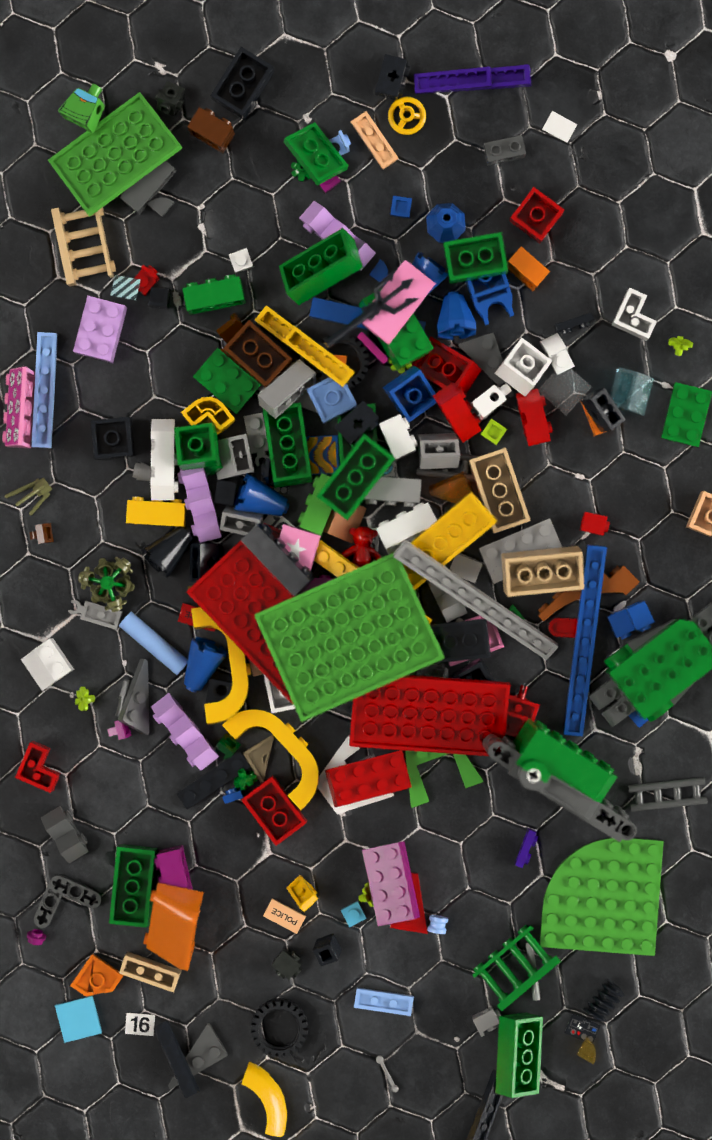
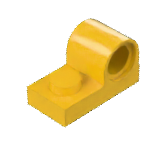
[286,875,318,912]

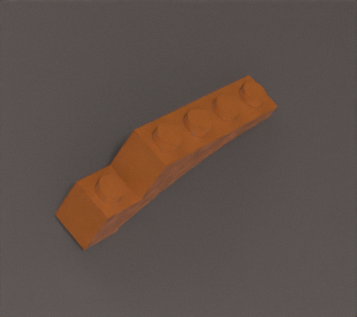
[537,565,639,621]

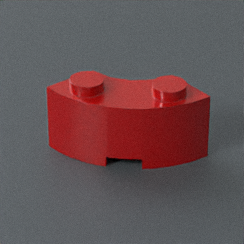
[516,388,553,446]

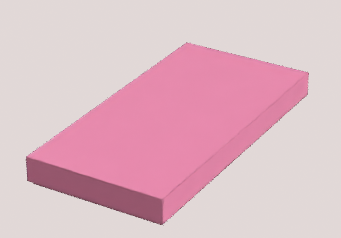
[361,260,436,345]

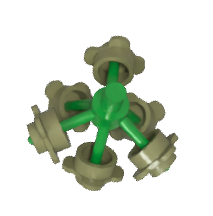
[78,557,135,612]

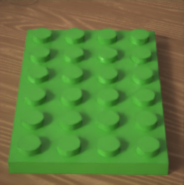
[48,92,182,217]

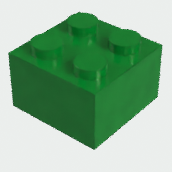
[174,423,220,471]

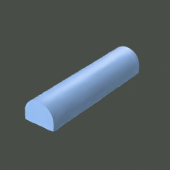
[119,612,188,675]

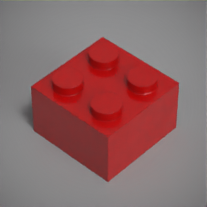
[510,187,564,244]

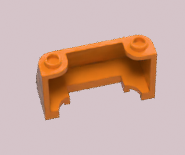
[143,883,204,971]

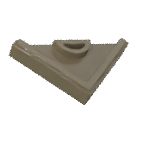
[243,734,274,783]

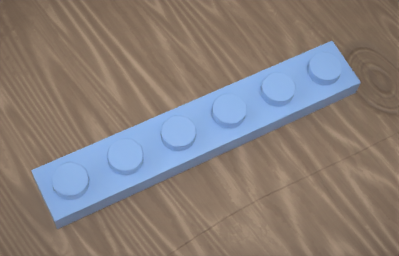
[31,332,58,448]

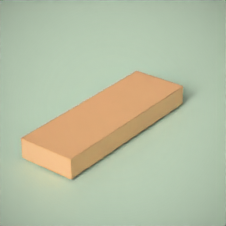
[351,111,399,170]

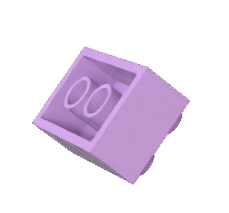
[73,296,127,363]

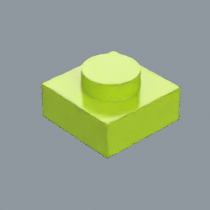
[481,419,507,445]

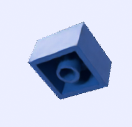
[383,365,436,422]

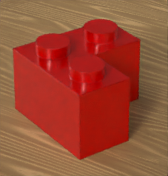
[15,741,61,793]

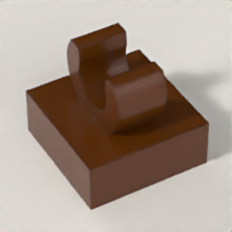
[29,523,54,544]

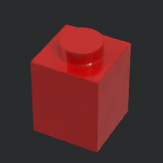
[579,512,610,536]

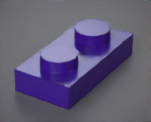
[514,828,538,868]

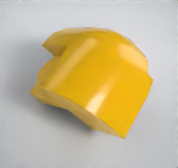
[181,397,235,435]

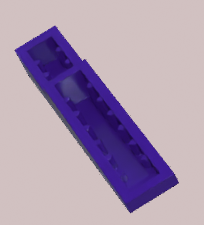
[414,64,532,94]

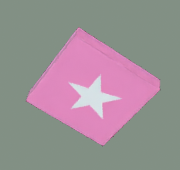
[279,524,321,570]

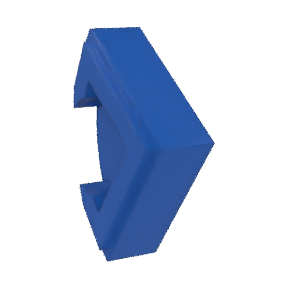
[369,259,388,286]

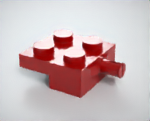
[505,685,540,737]

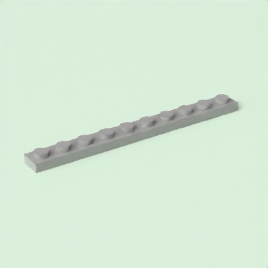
[394,540,559,660]

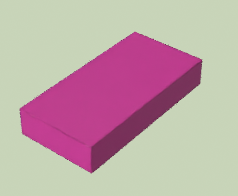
[357,332,389,366]

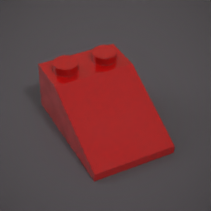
[412,337,482,395]

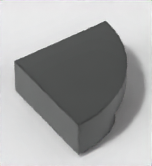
[147,197,174,218]

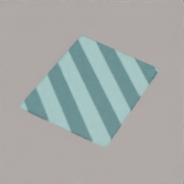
[111,275,141,300]

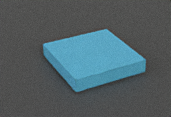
[55,996,102,1043]

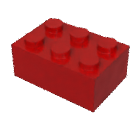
[241,775,307,846]

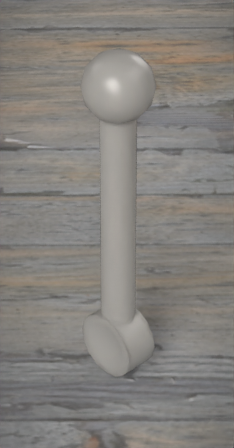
[376,1055,399,1092]

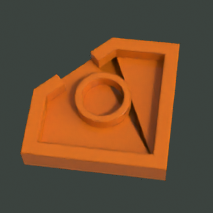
[70,953,124,997]

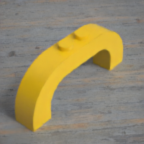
[191,607,251,724]
[222,709,319,810]

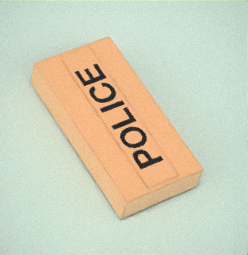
[263,898,306,934]

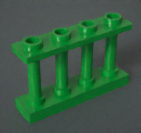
[472,925,561,1012]

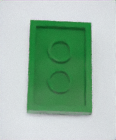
[283,122,349,186]
[193,347,262,414]
[661,382,712,447]

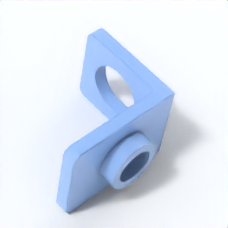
[329,130,351,156]

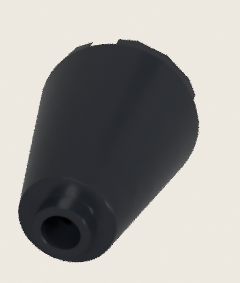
[140,526,193,578]

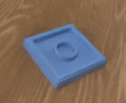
[306,377,358,424]

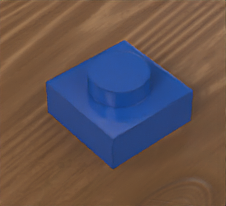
[390,196,412,218]
[223,787,244,804]

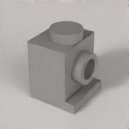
[472,1006,501,1037]

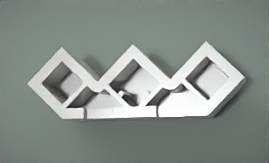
[151,419,178,500]

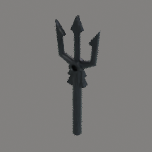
[324,268,420,348]

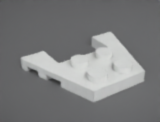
[318,735,394,814]

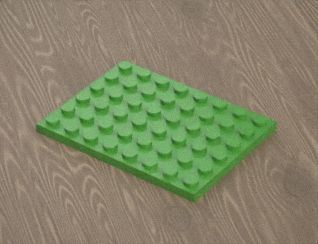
[254,553,445,722]

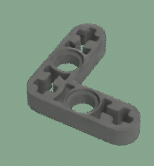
[34,874,102,928]

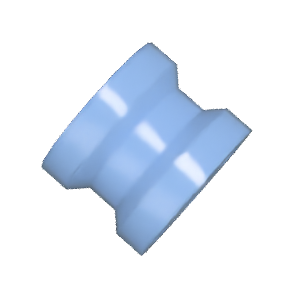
[427,915,448,934]

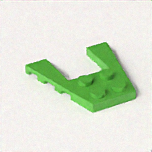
[405,750,483,808]

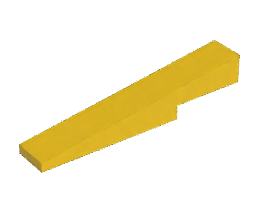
[255,305,355,387]

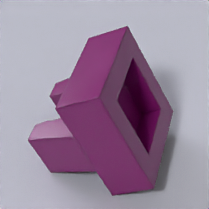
[107,720,132,740]

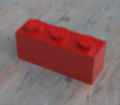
[433,383,482,443]

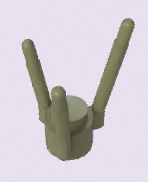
[4,477,52,515]

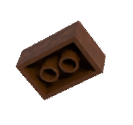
[223,320,293,388]

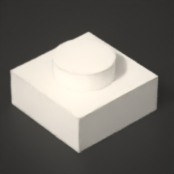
[229,248,253,274]

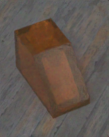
[429,471,474,504]

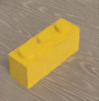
[126,497,186,527]

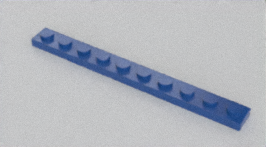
[563,544,607,737]

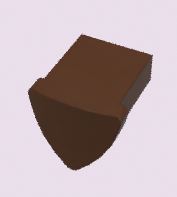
[216,312,244,343]

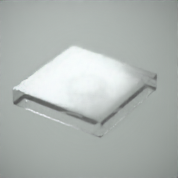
[538,369,592,416]

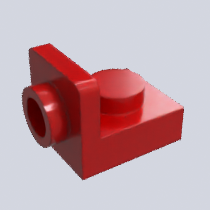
[130,265,160,296]

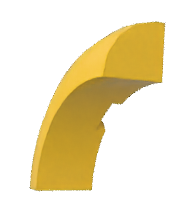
[242,1061,287,1137]

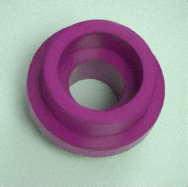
[27,929,46,945]

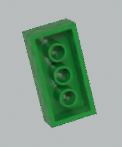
[279,228,363,305]
[358,288,434,371]
[263,402,313,488]
[316,434,395,521]
[109,844,157,928]
[495,1013,543,1098]

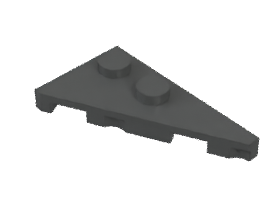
[458,332,514,398]
[118,659,149,735]
[168,1022,228,1090]

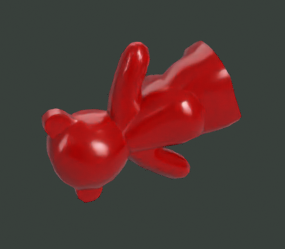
[341,526,382,568]

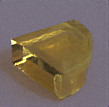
[577,1037,596,1064]

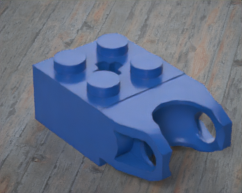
[465,274,514,326]

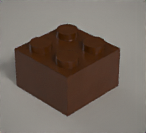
[187,107,235,154]

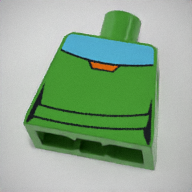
[58,84,105,133]

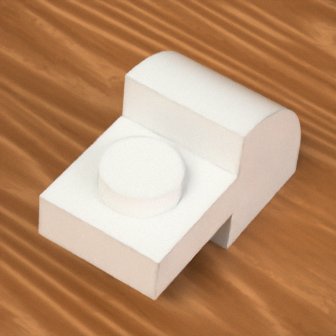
[540,333,575,375]

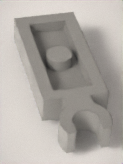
[244,413,269,466]
[68,600,123,630]

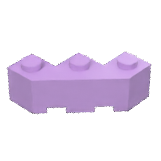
[299,201,376,270]
[177,468,222,543]
[151,693,219,770]

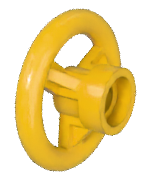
[388,97,426,135]

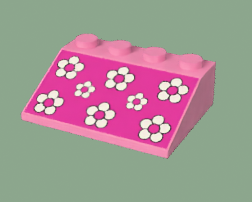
[2,367,35,448]

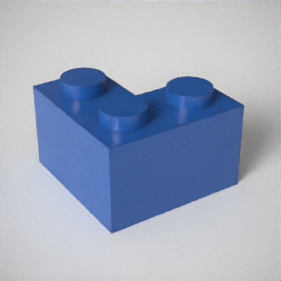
[606,600,654,639]

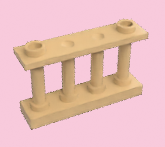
[51,207,116,287]

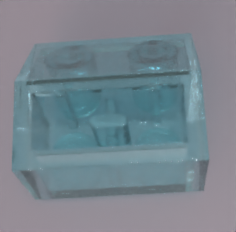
[610,367,654,416]

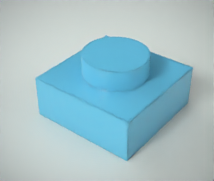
[341,901,367,927]

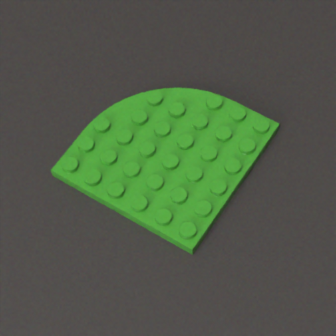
[539,838,664,956]

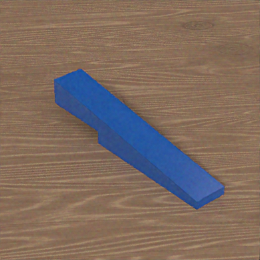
[309,297,426,331]

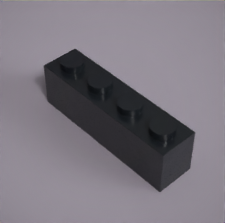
[241,523,315,596]

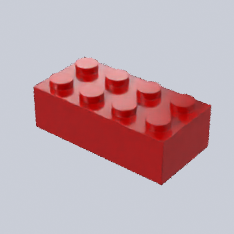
[325,750,412,808]

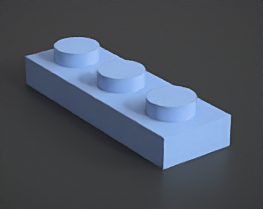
[354,987,414,1016]

